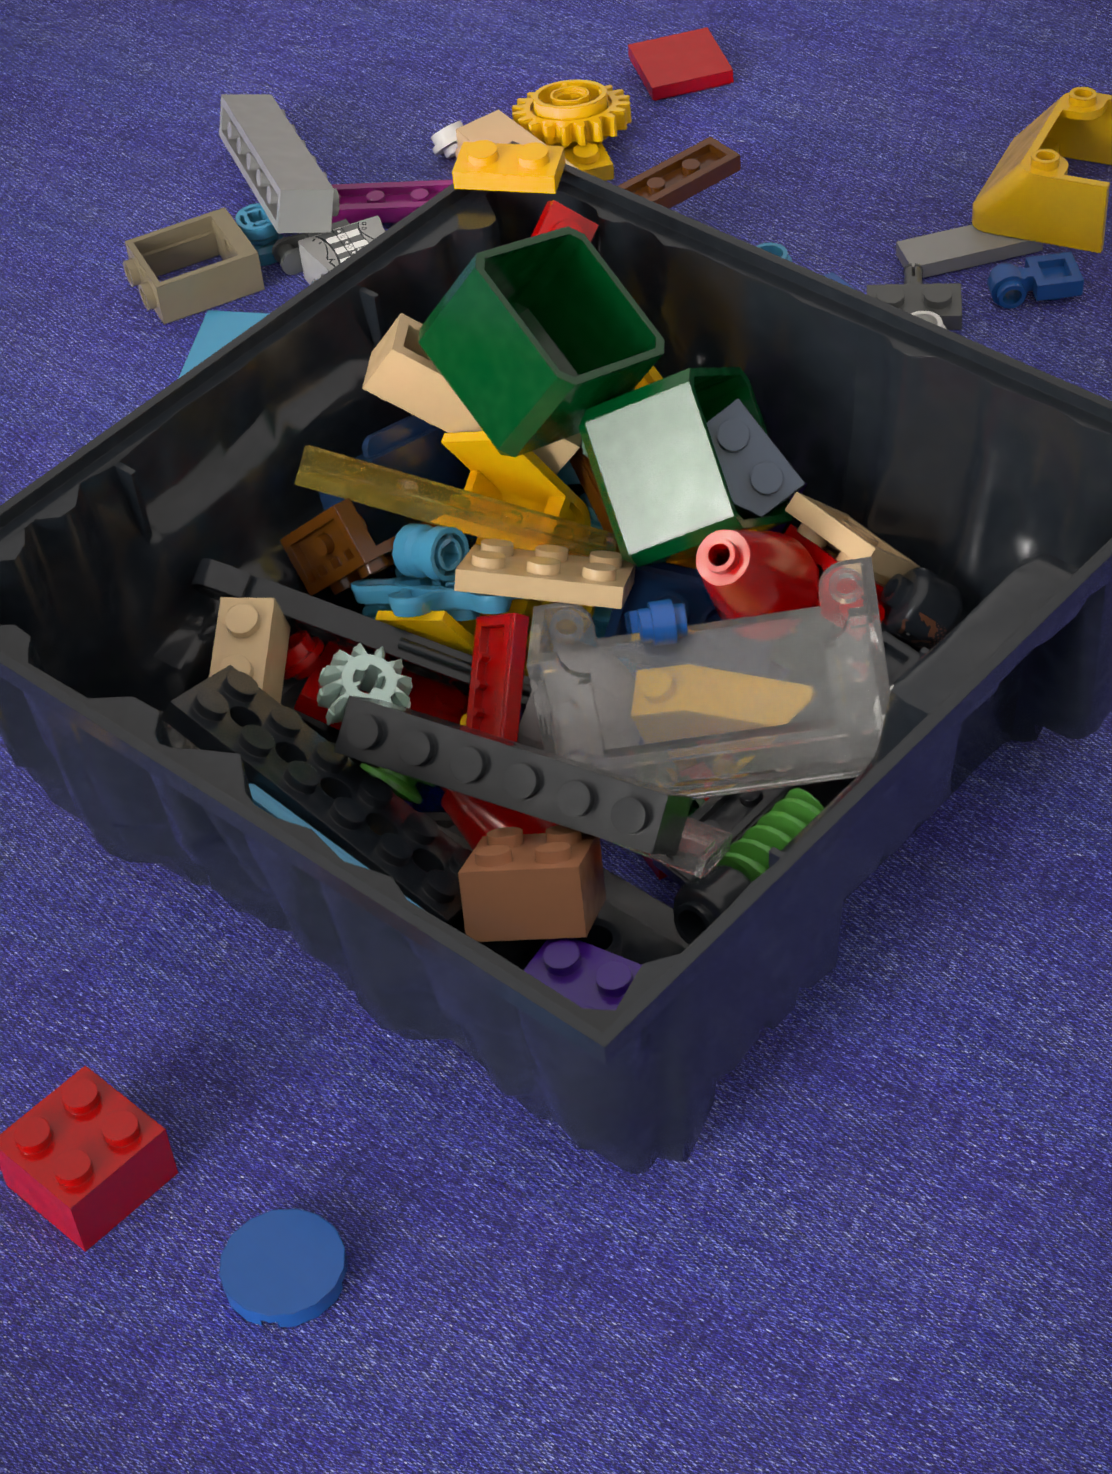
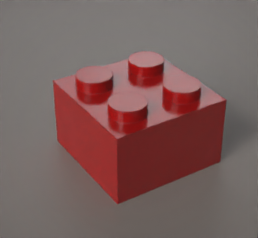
[0,1065,178,1252]

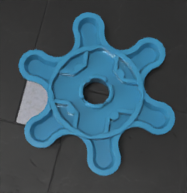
[351,568,523,621]

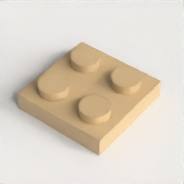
[785,492,920,585]

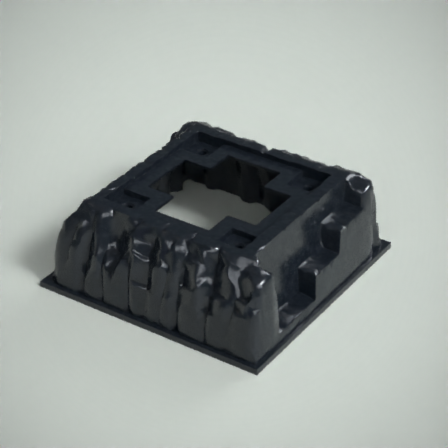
[0,141,1112,1174]

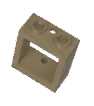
[123,207,265,325]

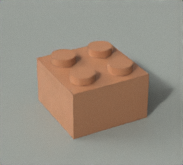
[458,825,606,942]

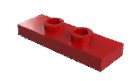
[466,613,529,742]

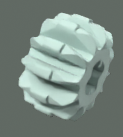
[317,643,412,725]

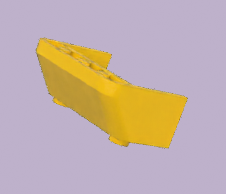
[972,87,1112,253]
[375,431,591,679]

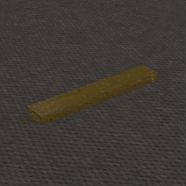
[295,445,616,557]

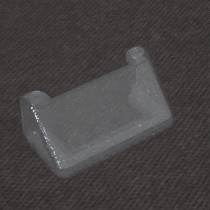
[527,557,890,800]

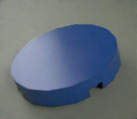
[219,1208,348,1328]

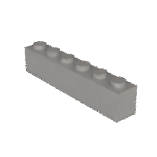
[219,94,339,233]

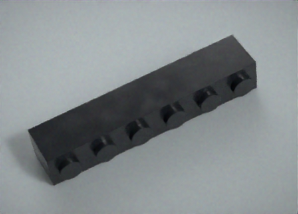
[334,695,693,855]

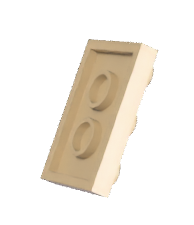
[454,539,636,609]

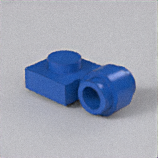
[987,252,1084,309]
[624,599,688,647]

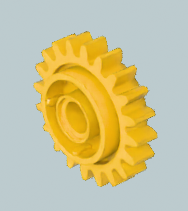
[512,79,632,149]

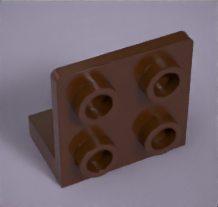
[280,498,440,596]

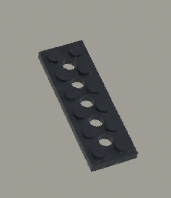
[162,665,473,925]

